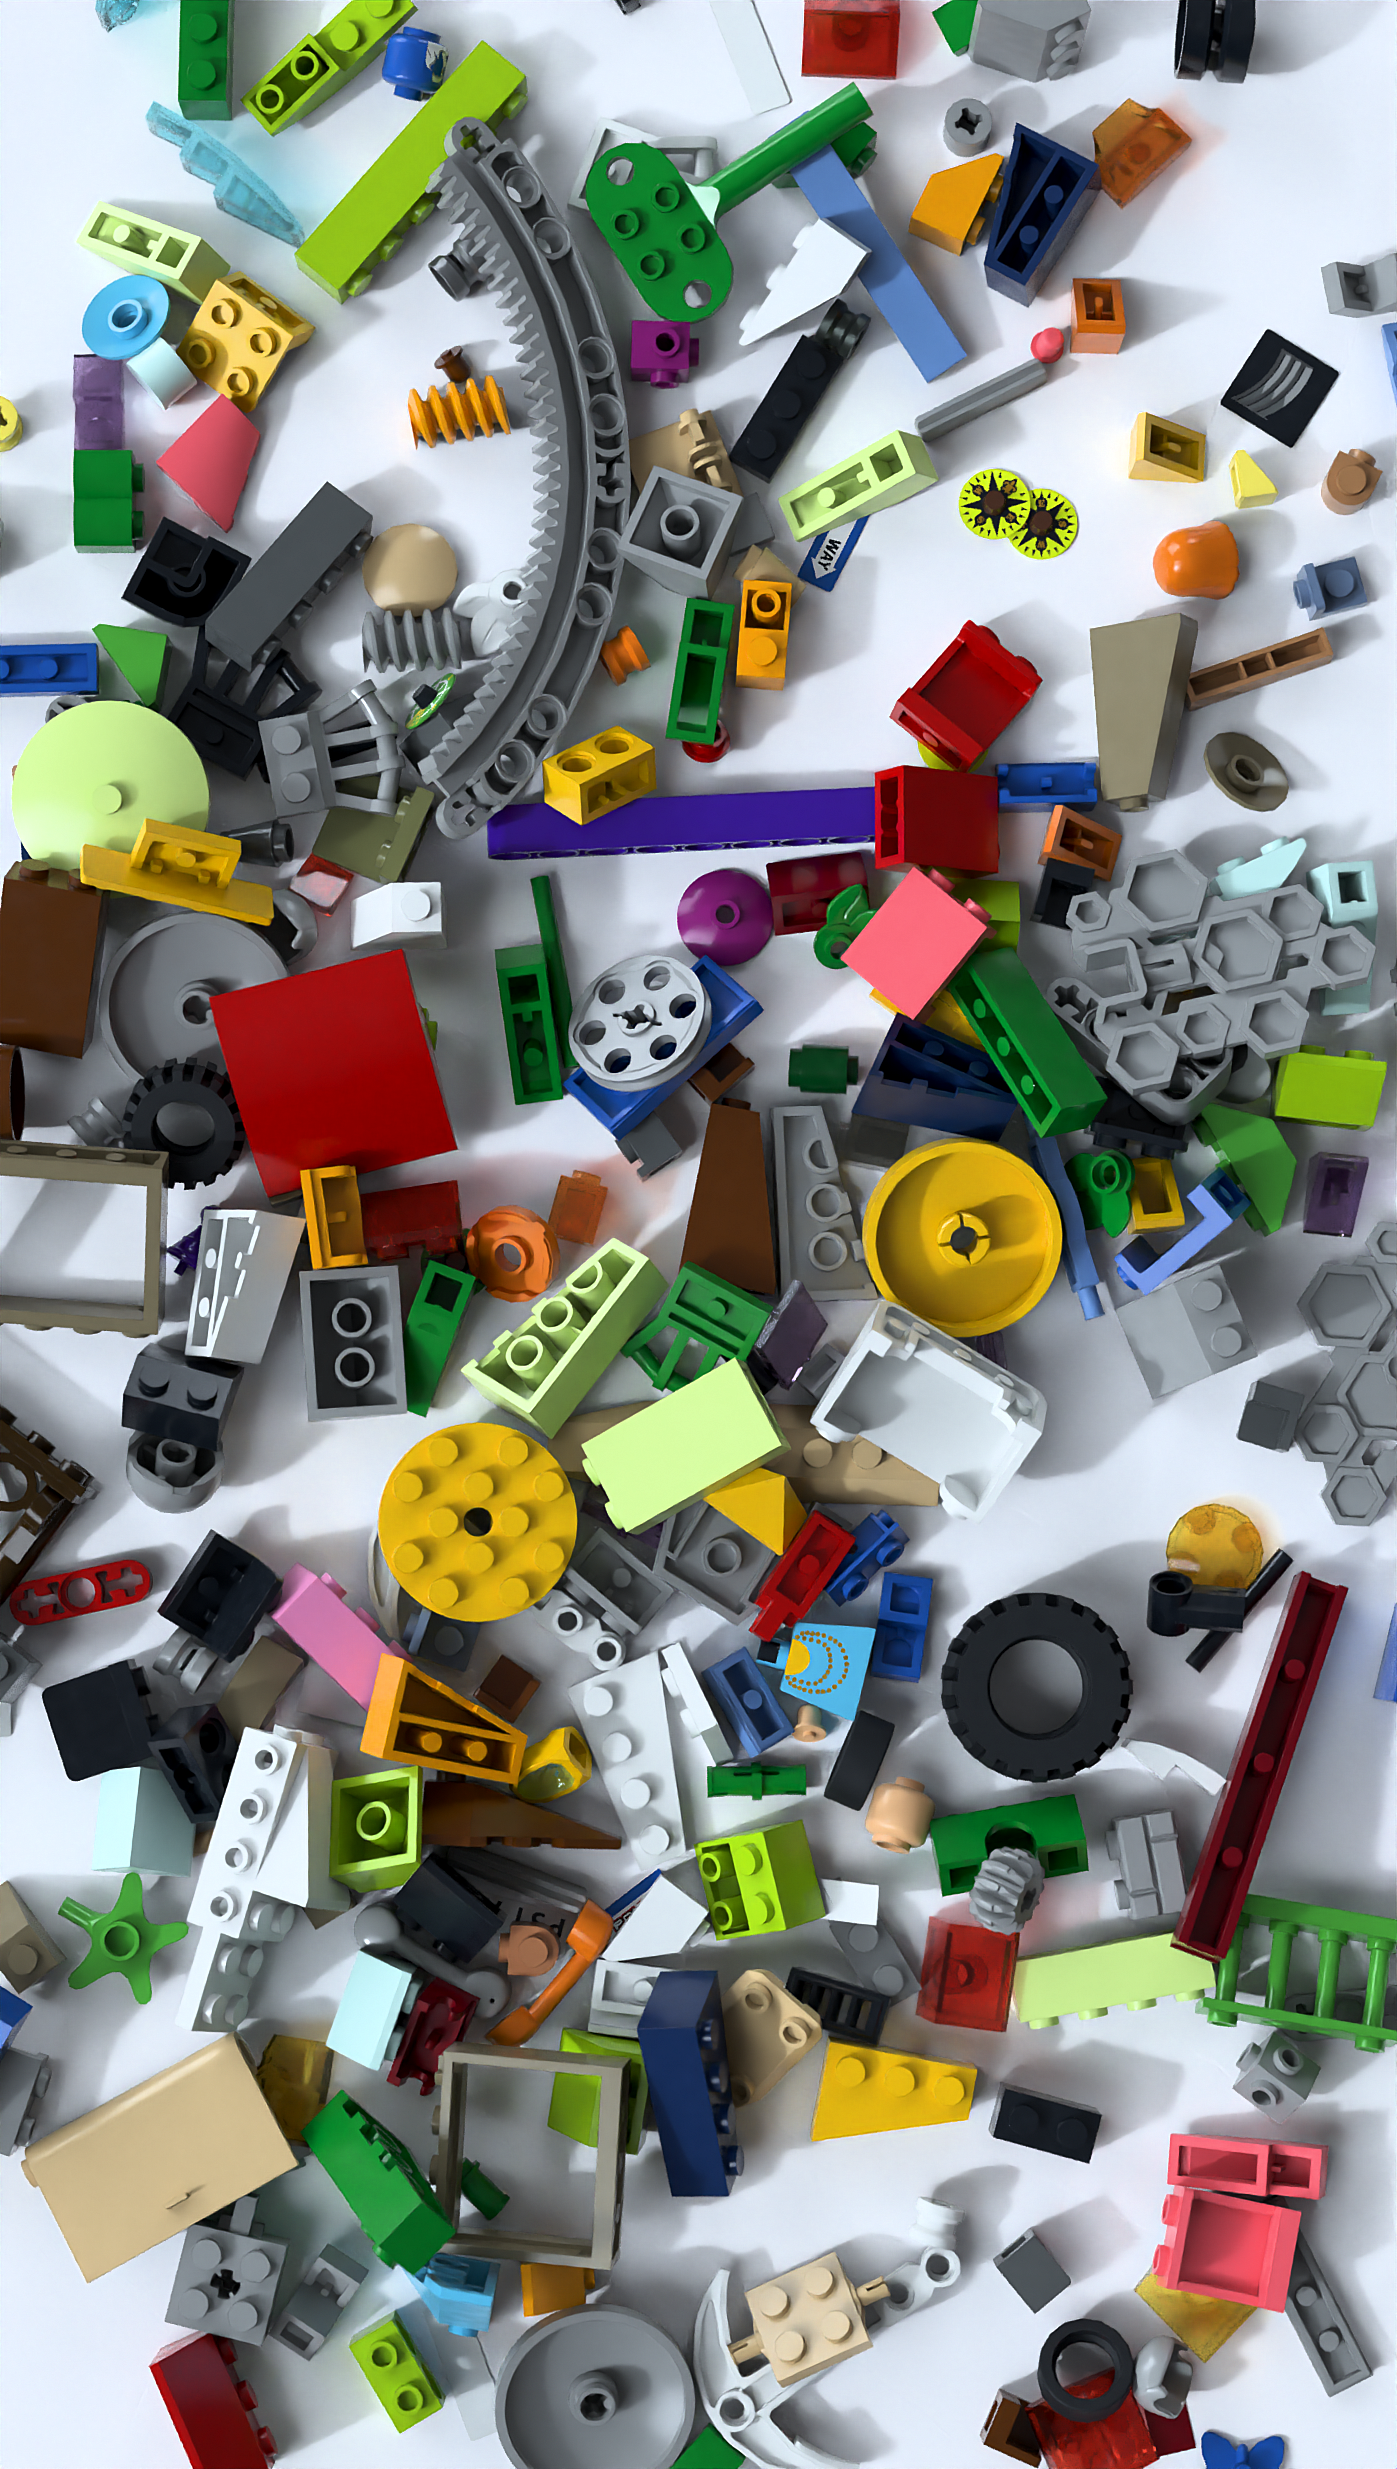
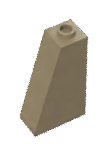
[1089,613,1198,813]

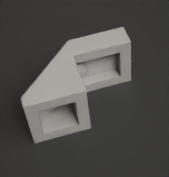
[1320,253,1397,318]
[268,2243,370,2361]

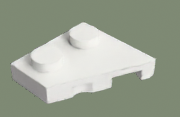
[660,1642,735,1766]

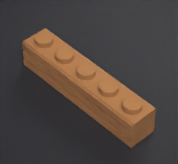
[1185,627,1334,712]

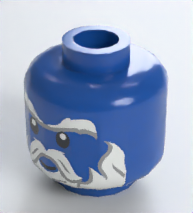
[382,26,449,102]

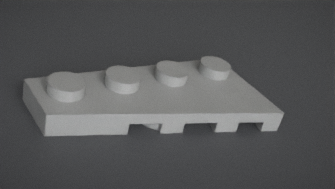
[770,1106,878,1303]

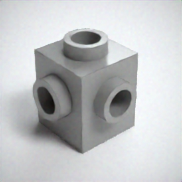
[1232,2032,1321,2124]

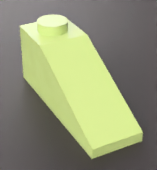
[76,201,231,306]
[778,430,939,542]

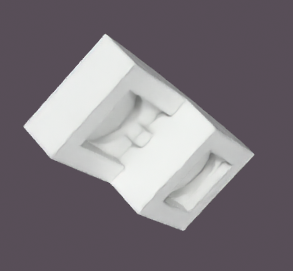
[1120,1738,1227,1796]

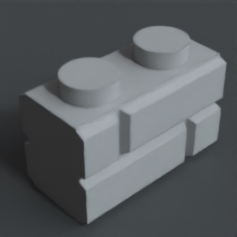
[1105,1809,1188,1920]

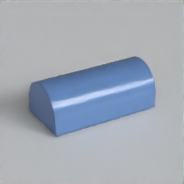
[701,1647,795,1758]

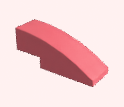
[1167,2133,1329,2200]

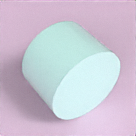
[126,337,197,410]

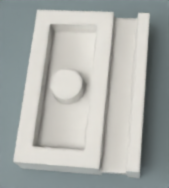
[587,1957,692,2038]

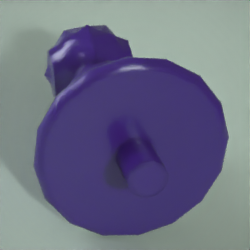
[166,1205,223,1277]

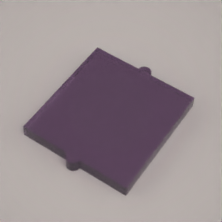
[754,1280,828,1391]

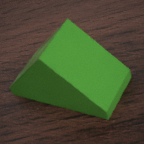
[92,623,173,713]

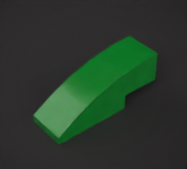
[665,598,735,746]

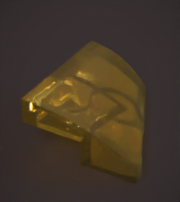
[255,2034,335,2142]

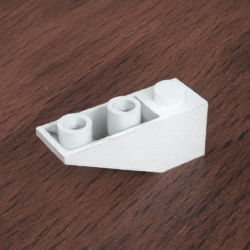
[739,218,873,346]

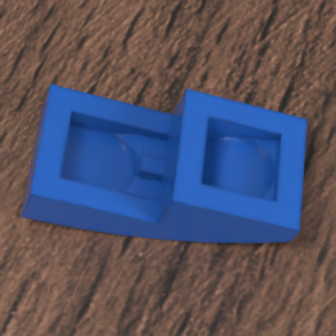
[870,1572,933,1683]

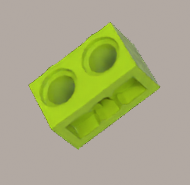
[348,2310,446,2434]

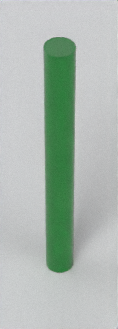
[530,875,581,1069]

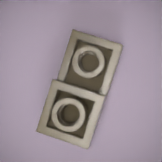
[216,1635,303,1746]

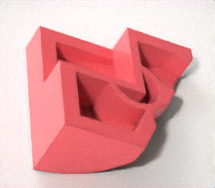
[156,393,261,534]

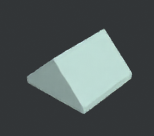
[91,1767,196,1877]

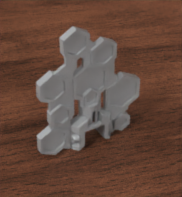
[1066,849,1377,1096]
[1293,1222,1397,1526]

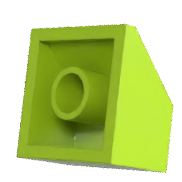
[329,1765,423,1893]

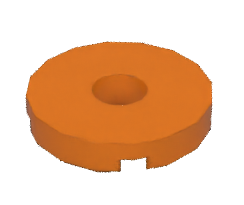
[465,1205,561,1303]

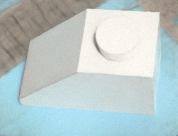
[602,1873,711,1962]

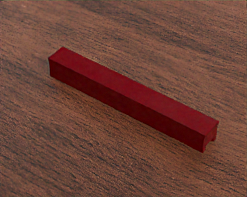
[1169,1571,1349,1964]

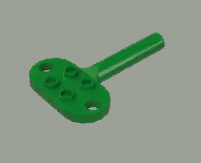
[586,82,874,324]

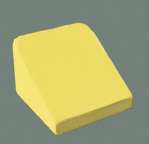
[1229,449,1278,510]

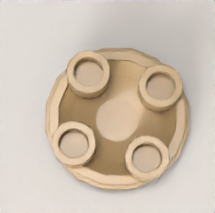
[362,523,459,620]

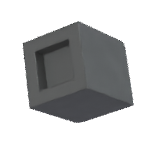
[1236,1381,1305,1453]
[992,2227,1071,2314]

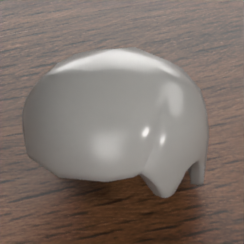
[248,889,318,967]
[1131,2335,1193,2419]

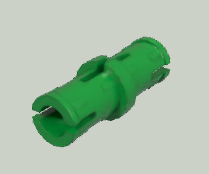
[707,1761,806,1800]

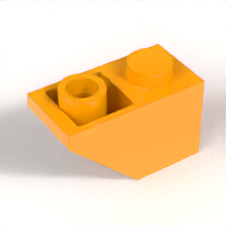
[908,153,1004,257]
[735,579,792,691]

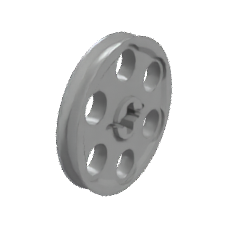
[568,955,712,1092]

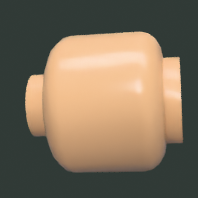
[865,1777,936,1854]

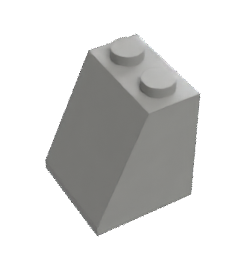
[1115,1264,1258,1400]

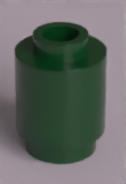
[788,1044,859,1095]

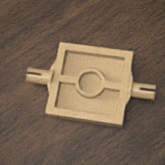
[727,2252,891,2388]

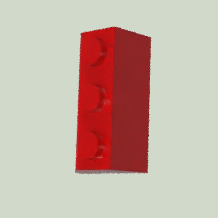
[149,2331,278,2469]

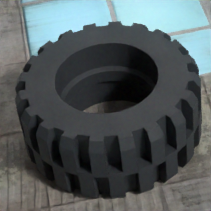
[940,1593,1133,1783]

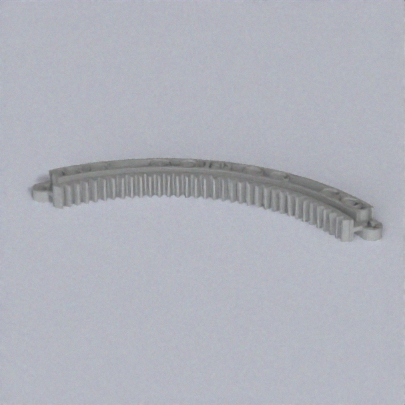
[417,117,631,840]

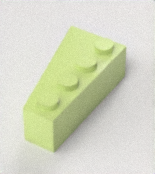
[460,1238,670,1439]

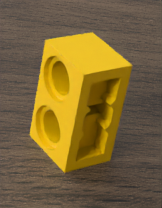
[542,725,657,826]

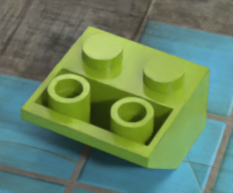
[1269,1045,1387,1131]
[693,1819,826,1941]
[547,2027,652,2156]

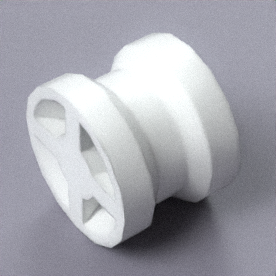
[907,2196,966,2251]

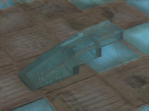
[145,100,306,249]

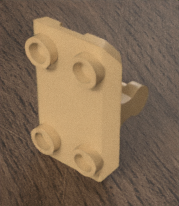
[721,1969,823,2108]

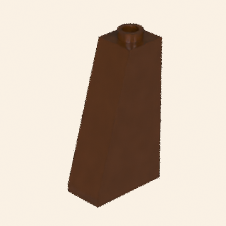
[678,1098,776,1298]

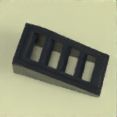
[785,1967,893,2045]

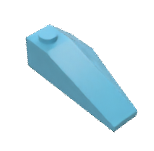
[400,2252,501,2337]

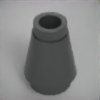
[220,819,294,868]

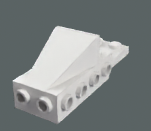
[174,1724,351,2033]

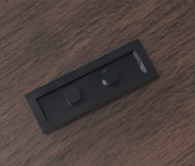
[729,335,844,484]

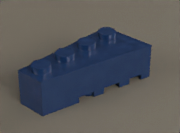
[636,1970,744,2197]

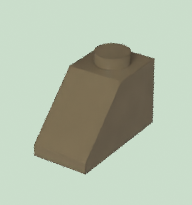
[0,1880,67,1995]

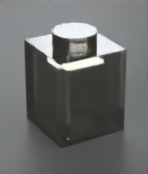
[834,1113,910,1173]

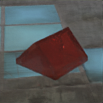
[801,0,900,80]
[915,1916,1021,2032]

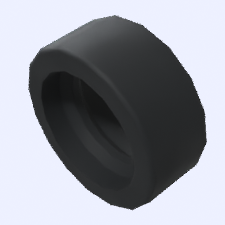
[824,1710,895,1811]
[1037,2318,1134,2423]

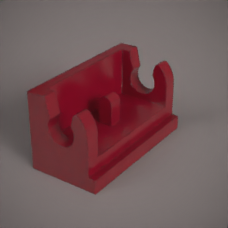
[386,1977,481,2096]

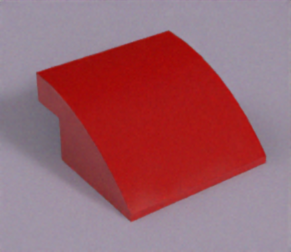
[208,948,458,1198]

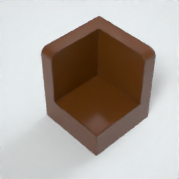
[687,1042,755,1107]
[472,1654,542,1724]
[979,2388,1053,2468]

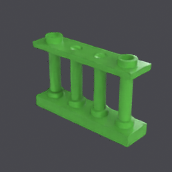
[1195,1893,1397,2053]

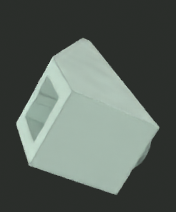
[1306,860,1378,1016]

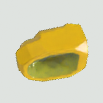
[508,1726,592,1803]

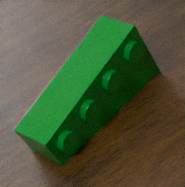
[300,2089,457,2277]

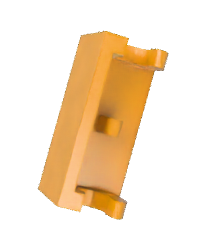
[300,1165,368,1271]

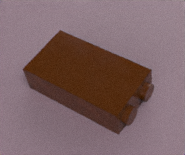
[0,859,111,1059]

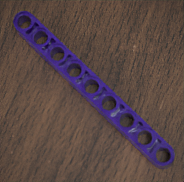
[486,787,875,860]

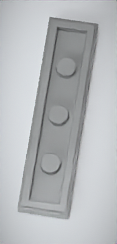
[1259,2195,1374,2398]

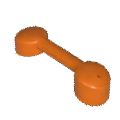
[483,1898,614,2047]

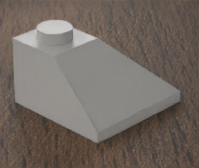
[616,465,744,601]

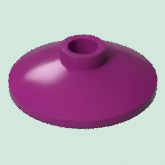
[677,870,773,966]

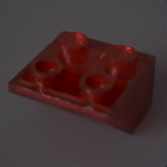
[360,1180,467,1263]

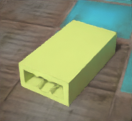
[581,1358,792,1535]

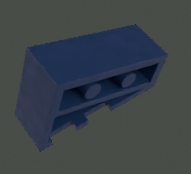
[984,122,1102,308]
[851,1012,1018,1142]

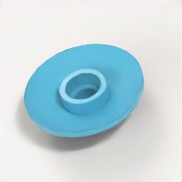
[82,275,171,360]

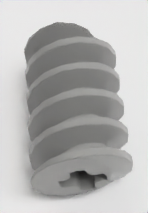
[362,608,462,673]

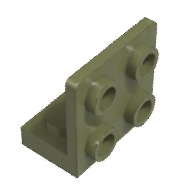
[312,775,438,885]

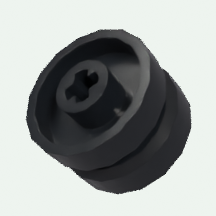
[1174,0,1256,84]

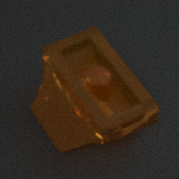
[1092,98,1193,209]

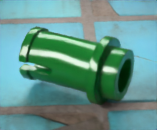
[461,2157,510,2221]

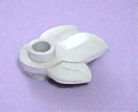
[453,569,528,657]

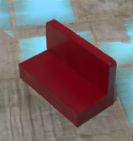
[766,852,870,936]

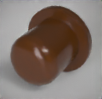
[434,345,471,384]

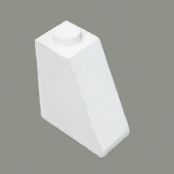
[349,882,447,951]

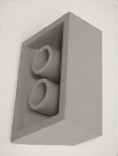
[967,0,1092,83]
[299,1265,407,1422]

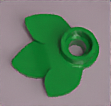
[813,883,880,969]
[1064,1150,1135,1238]

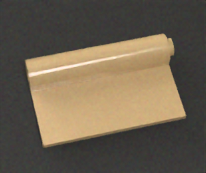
[21,2030,300,2284]

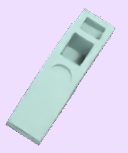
[1149,836,1307,946]

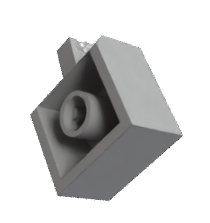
[164,2192,291,2346]

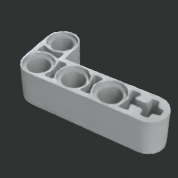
[1045,977,1233,1126]

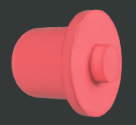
[1030,327,1064,364]

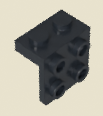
[1083,1076,1189,1161]
[157,1529,284,1663]
[42,1659,163,1782]

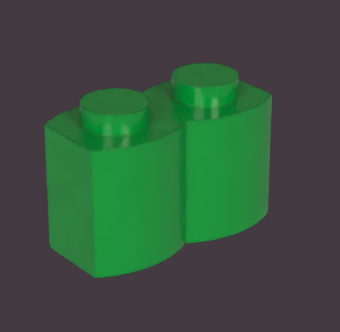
[73,450,145,553]

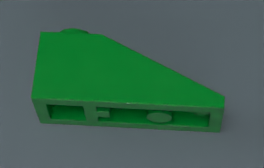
[495,943,563,1105]

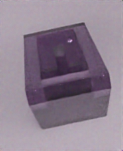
[1303,1152,1369,1238]

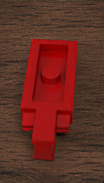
[748,1510,856,1642]

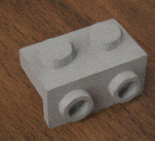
[563,1527,675,1637]

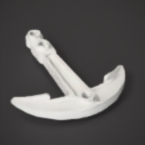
[368,1514,626,1671]
[693,2246,961,2469]

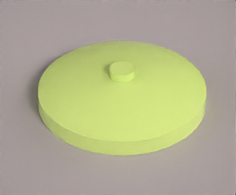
[11,700,211,899]

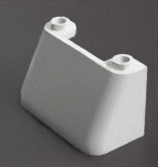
[810,1301,1048,1525]

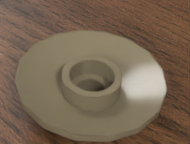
[1203,732,1289,812]

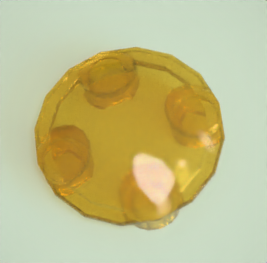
[1165,1503,1264,1589]

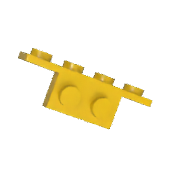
[80,818,274,926]

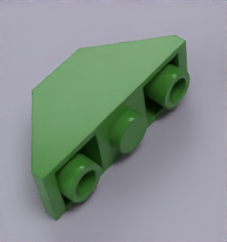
[1191,1103,1297,1237]

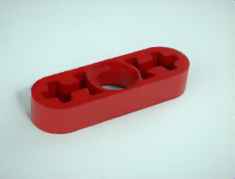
[9,1560,153,1626]

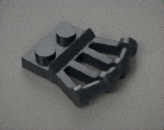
[167,624,323,782]

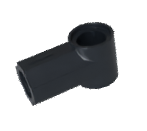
[1146,1571,1246,1637]

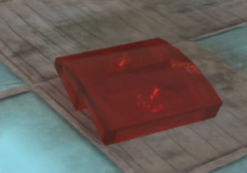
[1024,2366,1160,2469]

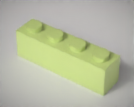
[1006,1927,1216,2029]

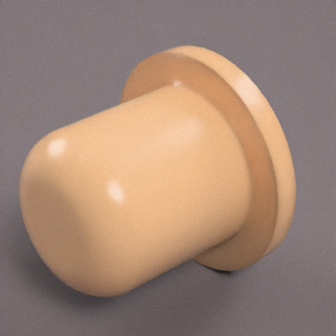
[792,1704,826,1742]

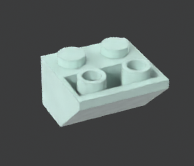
[325,1948,423,2071]

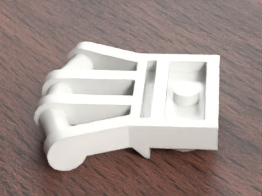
[567,116,717,218]

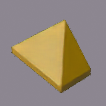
[703,1467,808,1556]

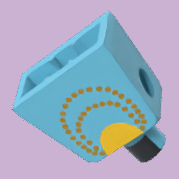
[755,1622,876,1721]

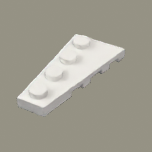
[566,1651,686,1872]

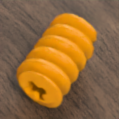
[407,375,511,451]

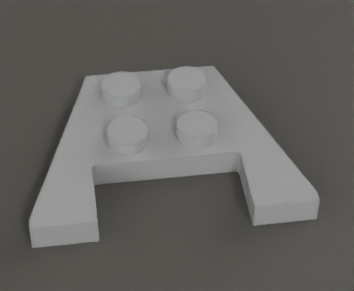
[652,1499,853,1626]

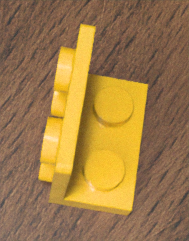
[176,271,316,413]

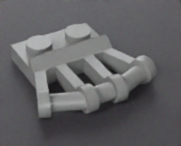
[258,679,406,819]

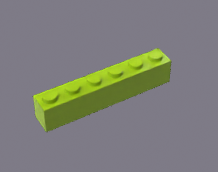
[294,40,528,305]

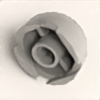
[126,1430,225,1514]

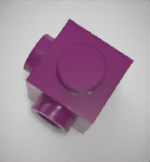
[631,321,699,389]

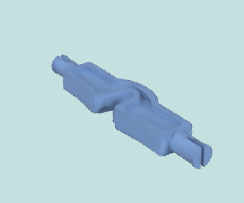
[1021,1110,1105,1321]

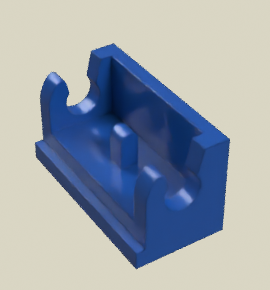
[995,762,1098,813]

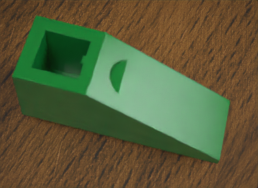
[402,1260,479,1418]

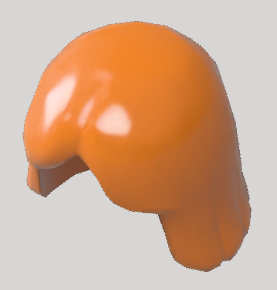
[1153,521,1240,600]

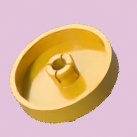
[862,1137,1062,1337]
[377,1422,577,1622]

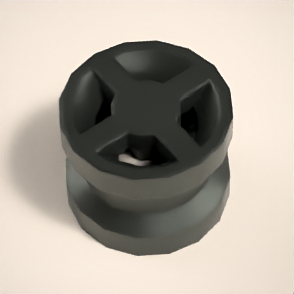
[814,298,871,360]

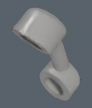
[354,1902,512,2019]

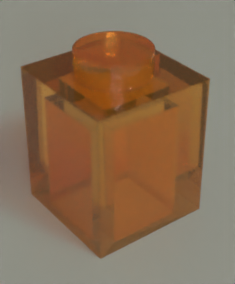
[547,1170,609,1248]

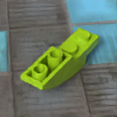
[240,0,419,137]

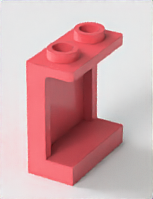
[840,867,997,1024]
[1152,2185,1302,2313]

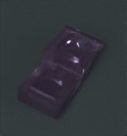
[73,354,125,450]

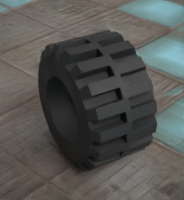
[121,1057,246,1190]

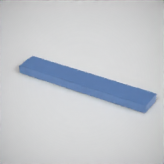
[768,110,968,383]

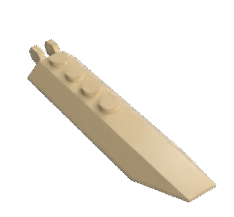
[547,1401,939,1506]

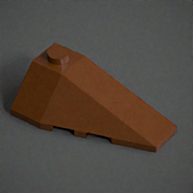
[421,1770,622,1850]

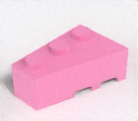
[266,1562,414,1713]

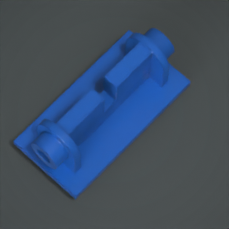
[823,1509,910,1607]

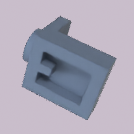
[1293,556,1368,621]
[402,1606,481,1672]

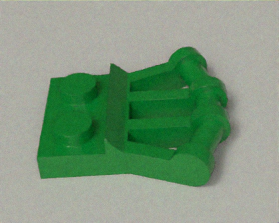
[620,1260,774,1392]

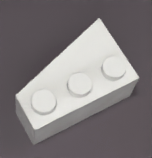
[185,1209,306,1365]

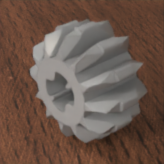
[969,1846,1045,1936]

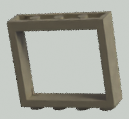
[0,1139,169,1338]
[429,2041,631,2270]

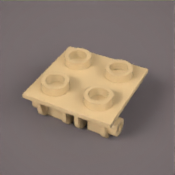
[629,408,744,497]

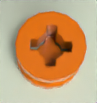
[598,625,651,686]

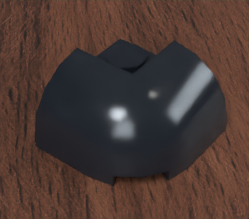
[121,516,252,628]

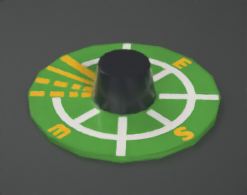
[405,673,456,730]

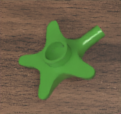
[57,1872,189,2005]

